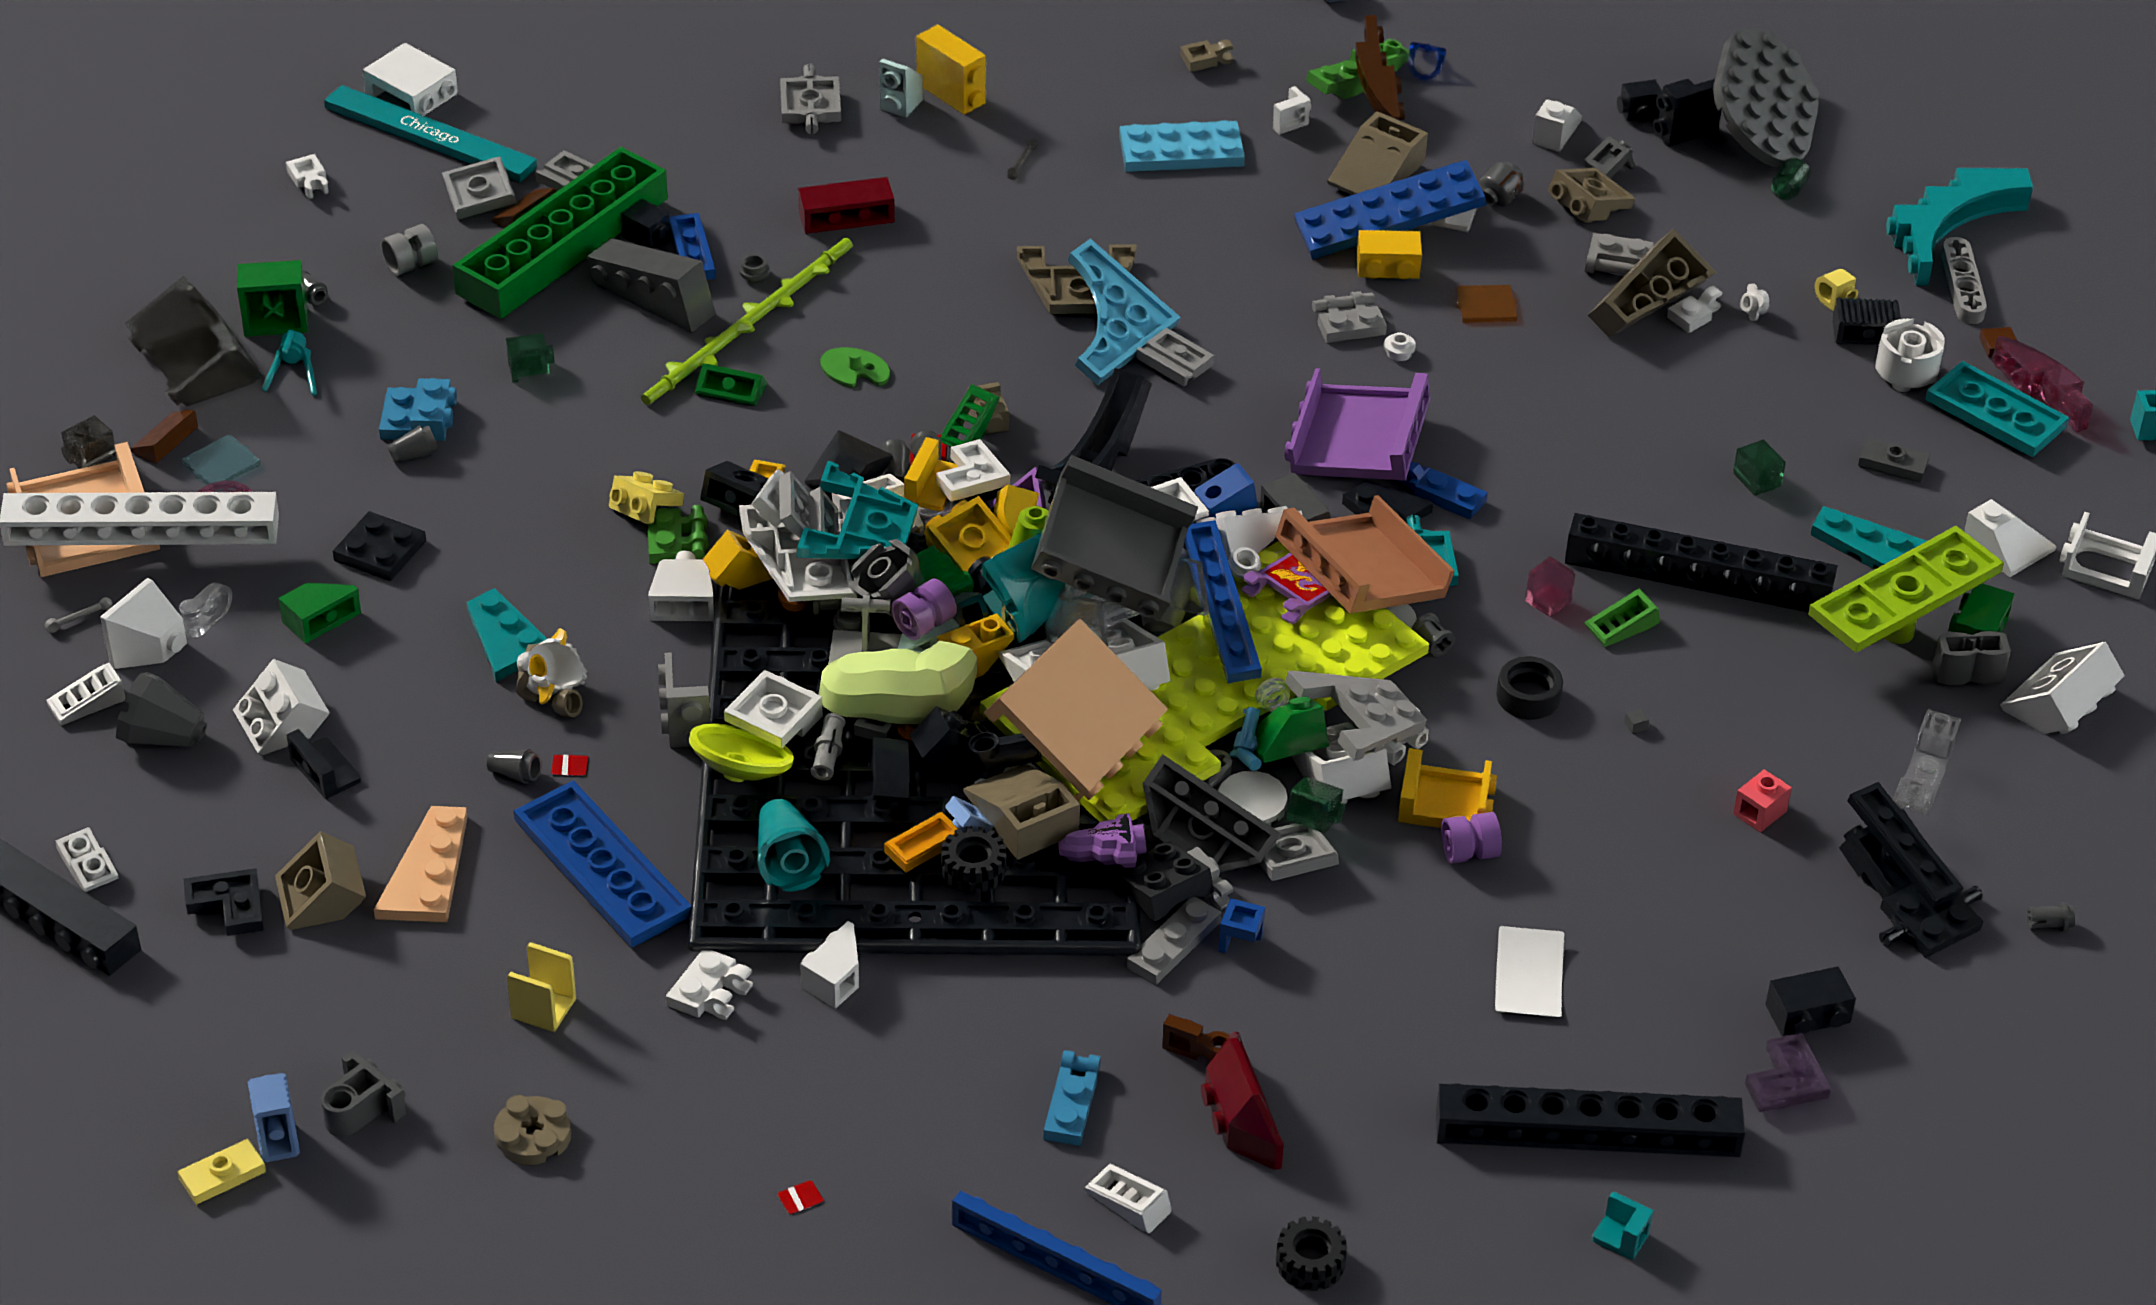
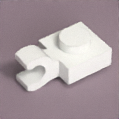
[1667,286,1722,333]

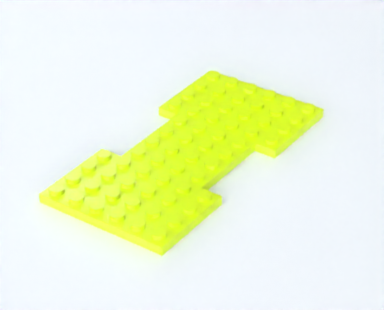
[980,541,1429,822]

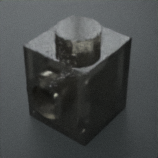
[61,415,116,469]

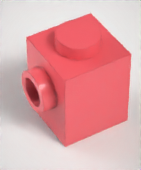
[1733,769,1792,833]

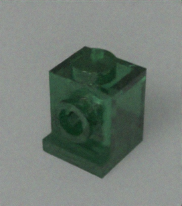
[506,333,555,383]

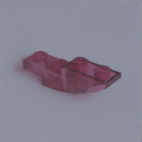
[1992,336,2093,432]

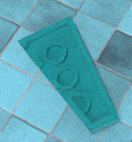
[1810,506,1927,569]

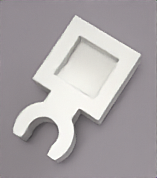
[286,154,329,199]

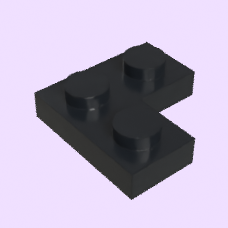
[183,868,264,936]

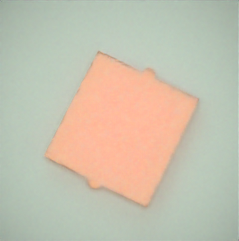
[1456,284,1517,323]

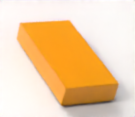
[884,812,958,873]

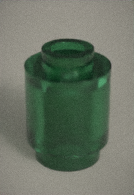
[1772,158,1811,200]

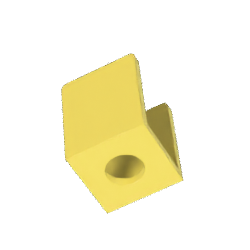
[507,942,576,1032]

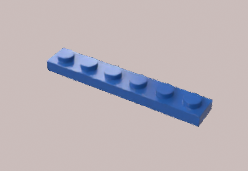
[1185,520,1262,683]
[952,1190,1162,1305]

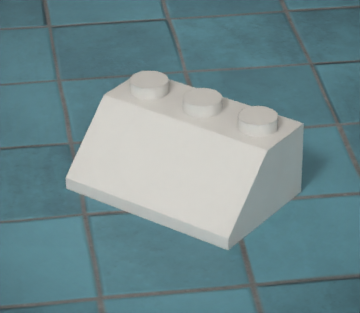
[2000,641,2125,734]

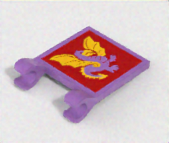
[1242,553,1332,624]

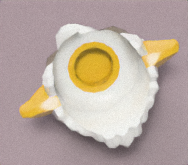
[516,628,588,704]

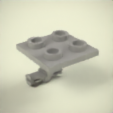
[828,595,902,664]

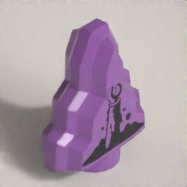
[1058,813,1146,868]

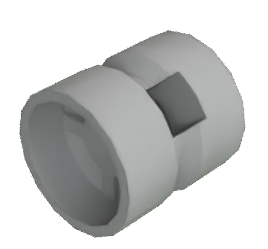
[381,224,438,276]

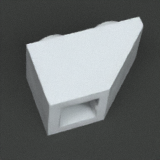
[800,921,859,1009]

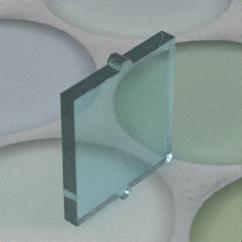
[182,434,261,490]

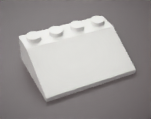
[999,618,1170,691]

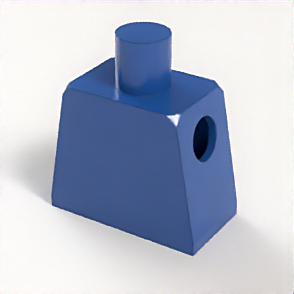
[1193,463,1258,524]

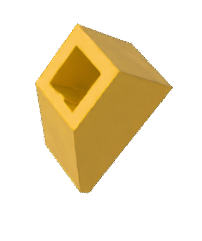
[937,613,1014,678]

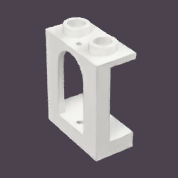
[2059,512,2156,600]

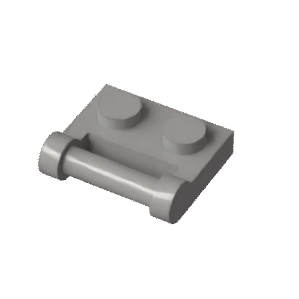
[1585,233,1654,275]

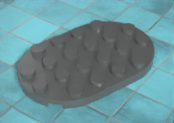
[1713,27,1819,167]

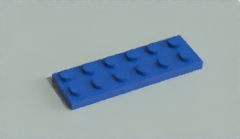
[1294,160,1486,260]
[513,780,692,948]

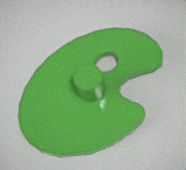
[820,347,890,388]

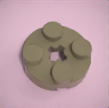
[494,1095,571,1165]

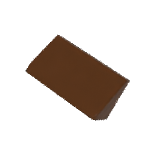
[492,188,556,228]
[131,410,198,463]

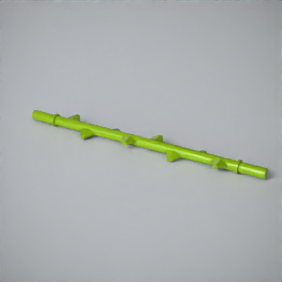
[641,238,853,406]

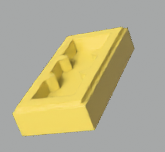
[177,1138,266,1205]

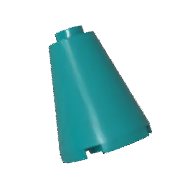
[757,799,830,892]

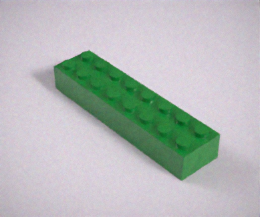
[452,147,668,319]

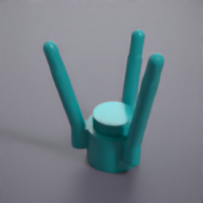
[262,330,317,396]

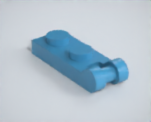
[1043,1050,1101,1146]

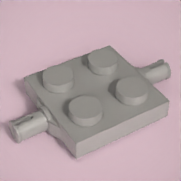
[780,64,841,134]

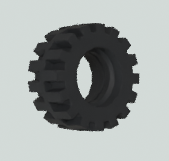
[1276,1216,1347,1291]

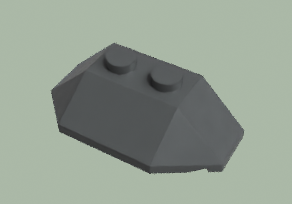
[1143,754,1281,873]

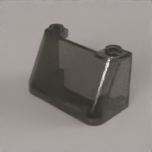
[125,276,263,407]

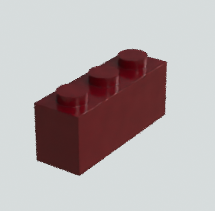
[798,177,895,234]

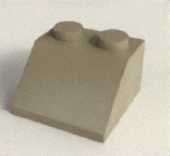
[275,831,366,930]

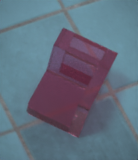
[1525,556,1576,618]

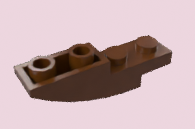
[1355,15,1405,121]

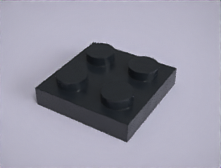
[333,511,426,581]

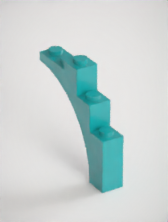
[1886,168,2033,286]

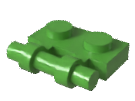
[648,505,709,564]

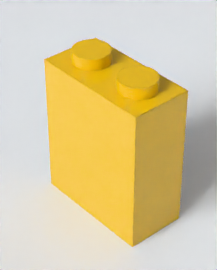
[916,24,986,115]

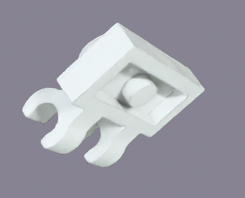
[666,950,753,1020]

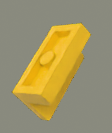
[904,437,958,512]

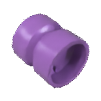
[891,578,957,640]
[1441,812,1502,864]

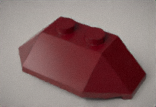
[1201,1031,1284,1170]

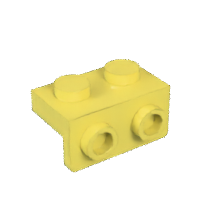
[609,471,685,524]

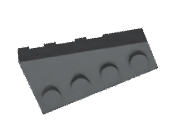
[587,238,716,333]

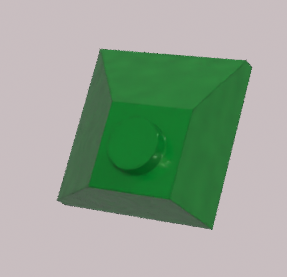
[1253,697,1329,763]

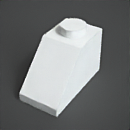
[1532,99,1582,152]

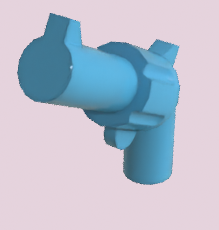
[1229,707,1262,771]

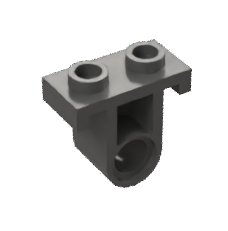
[321,1050,406,1137]

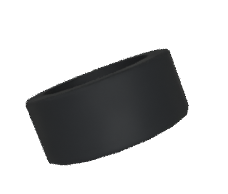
[1496,656,1564,720]

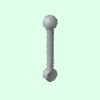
[45,597,113,633]

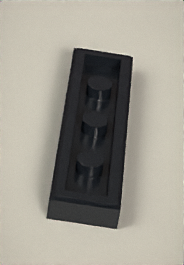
[1847,782,1963,908]

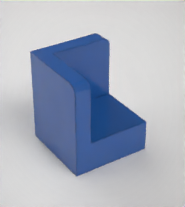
[1218,898,1266,953]

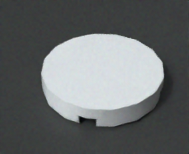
[1218,771,1288,826]

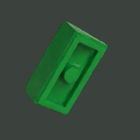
[694,363,767,406]

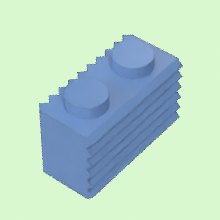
[248,1073,300,1162]

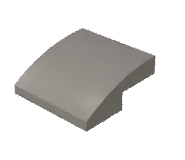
[779,471,839,538]

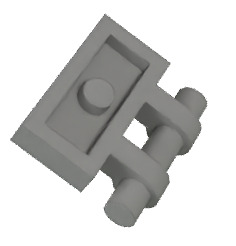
[1312,291,1387,343]

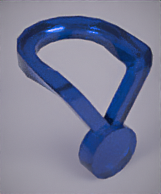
[1408,41,1447,80]

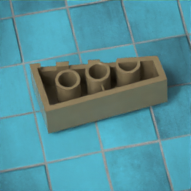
[1587,228,1717,337]

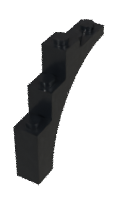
[1035,368,1152,504]

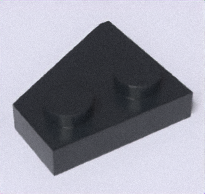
[1342,481,1433,523]

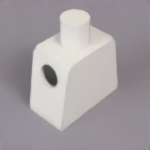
[648,551,714,621]

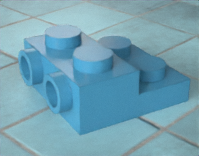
[379,378,457,441]

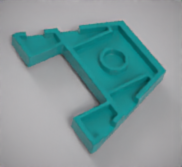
[796,461,918,559]

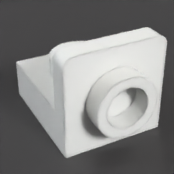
[1273,86,1311,135]

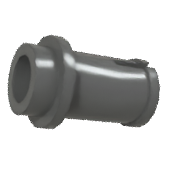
[303,270,328,305]
[2027,902,2075,931]

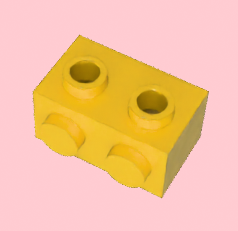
[1357,230,1422,279]

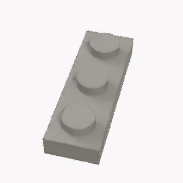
[1127,897,1222,985]

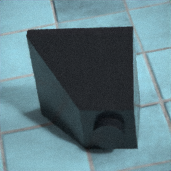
[804,430,893,497]

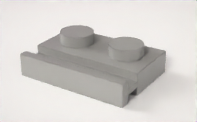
[536,150,594,191]
[1136,328,1215,386]

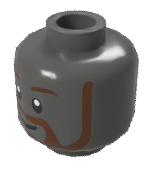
[1479,162,1524,207]

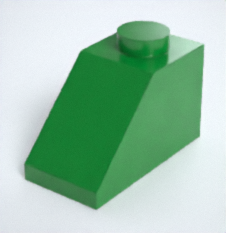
[278,583,361,644]

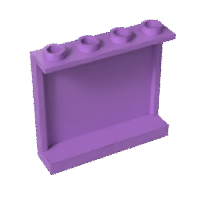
[1285,368,1431,480]

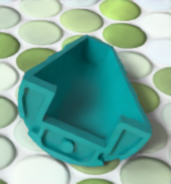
[982,532,1077,644]

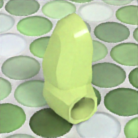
[819,641,977,724]

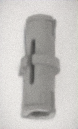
[811,713,846,780]

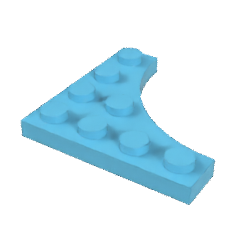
[1067,238,1181,386]

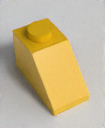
[703,529,773,590]

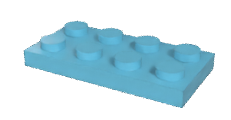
[1119,120,1245,172]

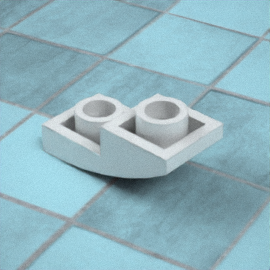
[55,827,119,892]

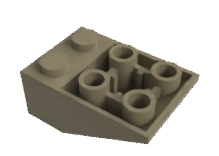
[1327,111,1428,195]
[964,764,1080,860]

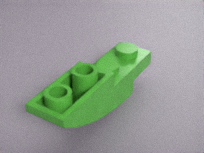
[1306,39,1412,99]

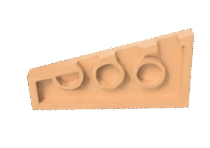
[374,806,468,922]

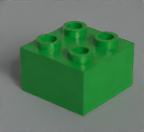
[237,260,308,337]

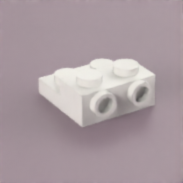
[724,670,823,748]

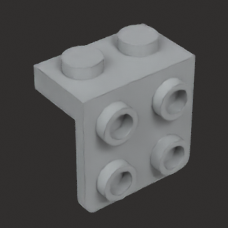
[658,652,710,748]

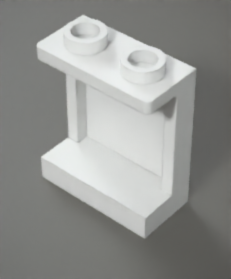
[363,43,458,116]

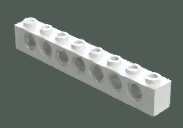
[0,492,279,546]

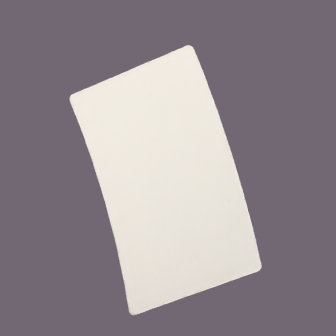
[1495,926,1564,1017]

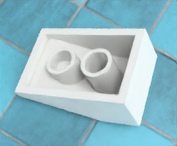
[1291,722,1391,806]

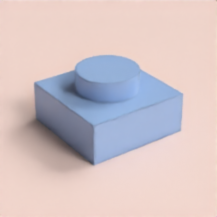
[945,796,993,834]

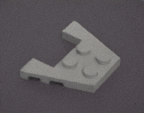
[1285,671,1427,761]

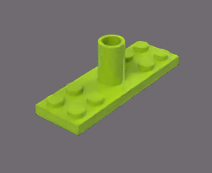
[1808,525,2004,653]

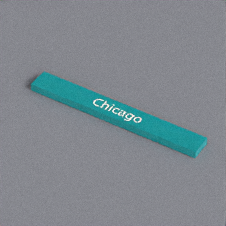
[324,85,538,183]

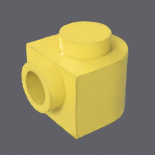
[1815,269,1858,311]

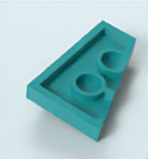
[466,588,547,682]

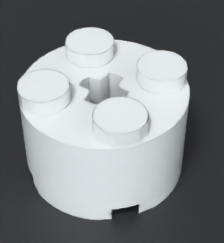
[1875,319,1944,392]

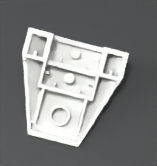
[739,499,858,602]

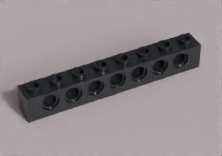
[1565,513,1838,612]
[1436,1083,1745,1157]

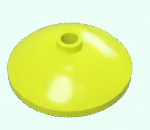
[689,724,794,782]

